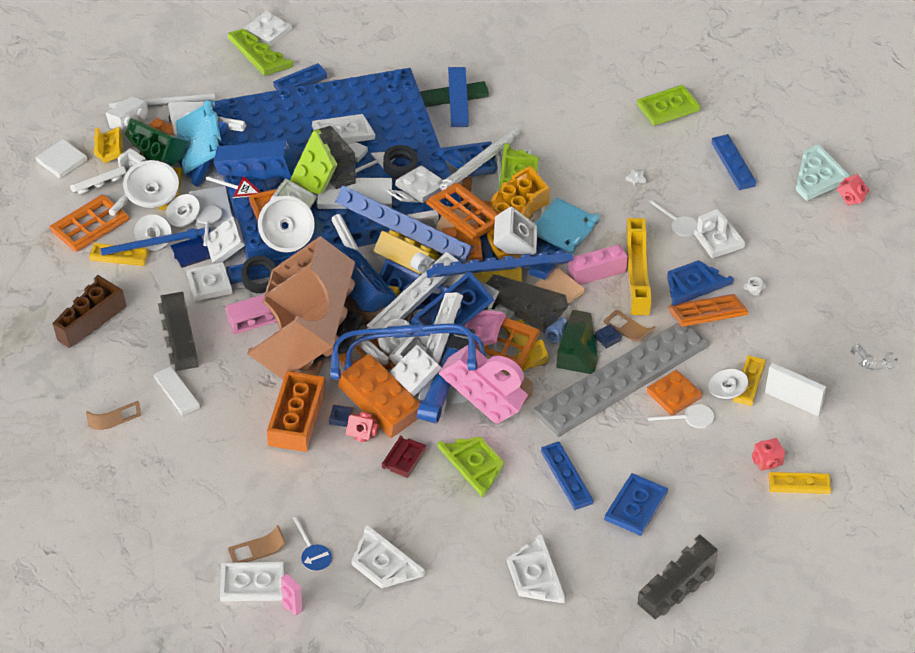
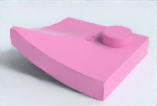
[464,310,506,346]

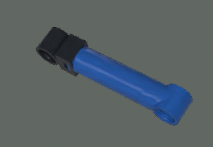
[417,328,475,424]

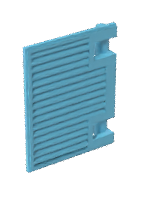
[175,100,221,174]
[534,197,600,254]

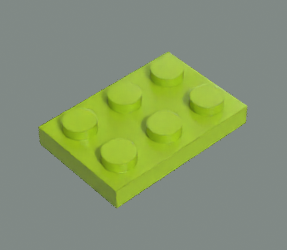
[637,84,700,126]

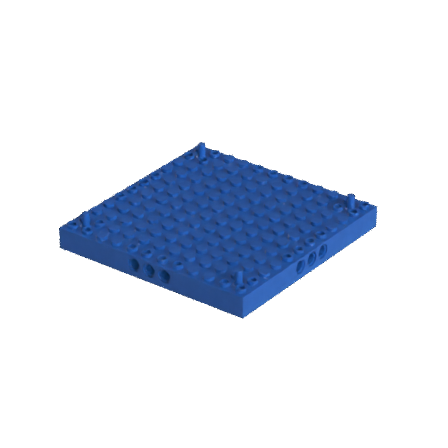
[212,67,461,260]

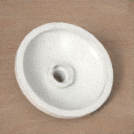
[123,160,179,208]
[258,196,314,252]

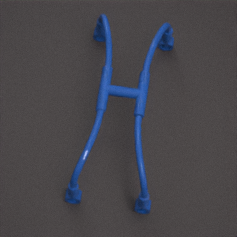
[330,323,486,380]

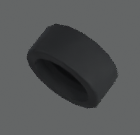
[383,145,418,179]
[241,255,276,293]

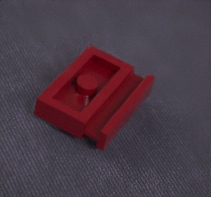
[382,435,426,478]

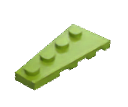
[228,28,294,76]

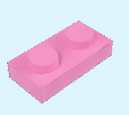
[281,573,303,615]

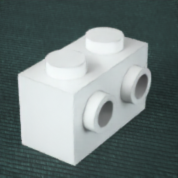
[106,96,149,133]

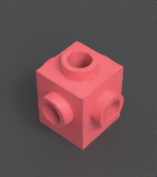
[836,174,869,205]
[346,412,378,442]
[752,438,785,471]

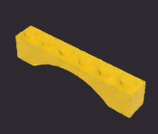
[625,218,651,316]

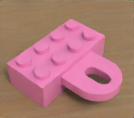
[439,345,528,424]

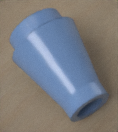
[545,317,567,343]

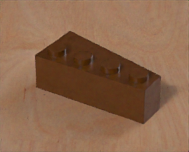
[53,274,127,348]

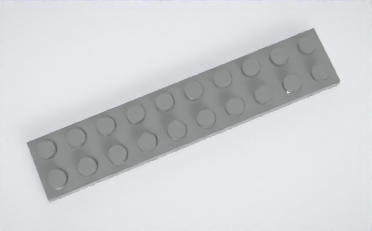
[533,323,708,437]

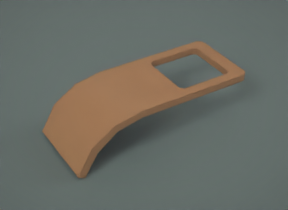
[604,310,656,342]
[86,401,141,430]
[228,525,286,563]

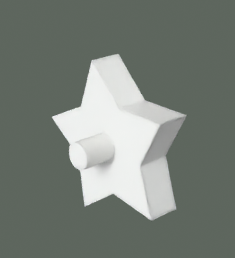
[625,169,646,187]

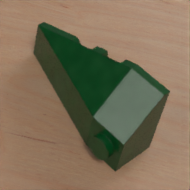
[125,118,188,166]
[556,310,598,374]

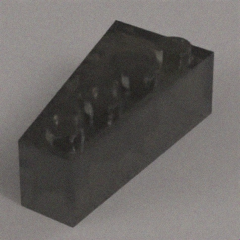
[486,274,568,333]
[157,291,198,371]
[637,534,718,620]

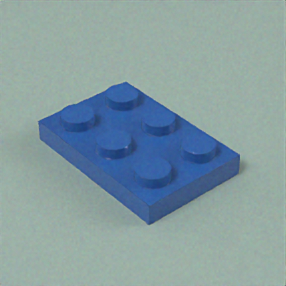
[604,473,668,536]

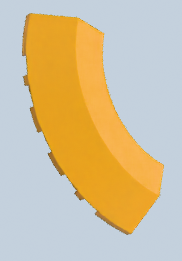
[486,166,550,260]

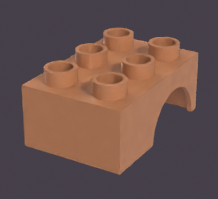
[247,236,355,379]

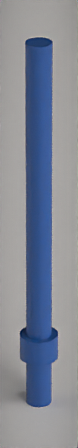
[100,227,211,255]

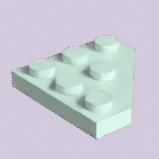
[796,144,850,201]

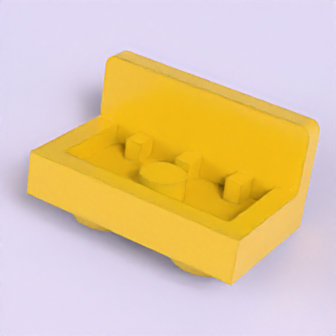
[94,127,123,164]

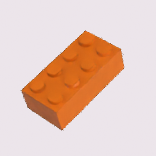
[338,353,420,439]
[267,371,325,452]

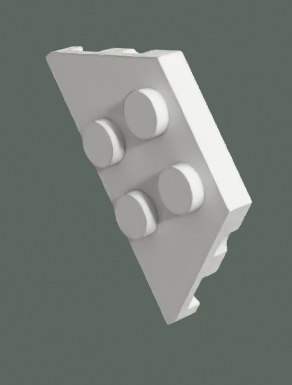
[352,525,425,589]
[507,534,565,603]

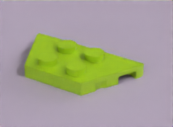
[290,129,337,194]
[498,143,539,191]
[437,436,504,497]

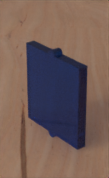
[170,236,211,268]

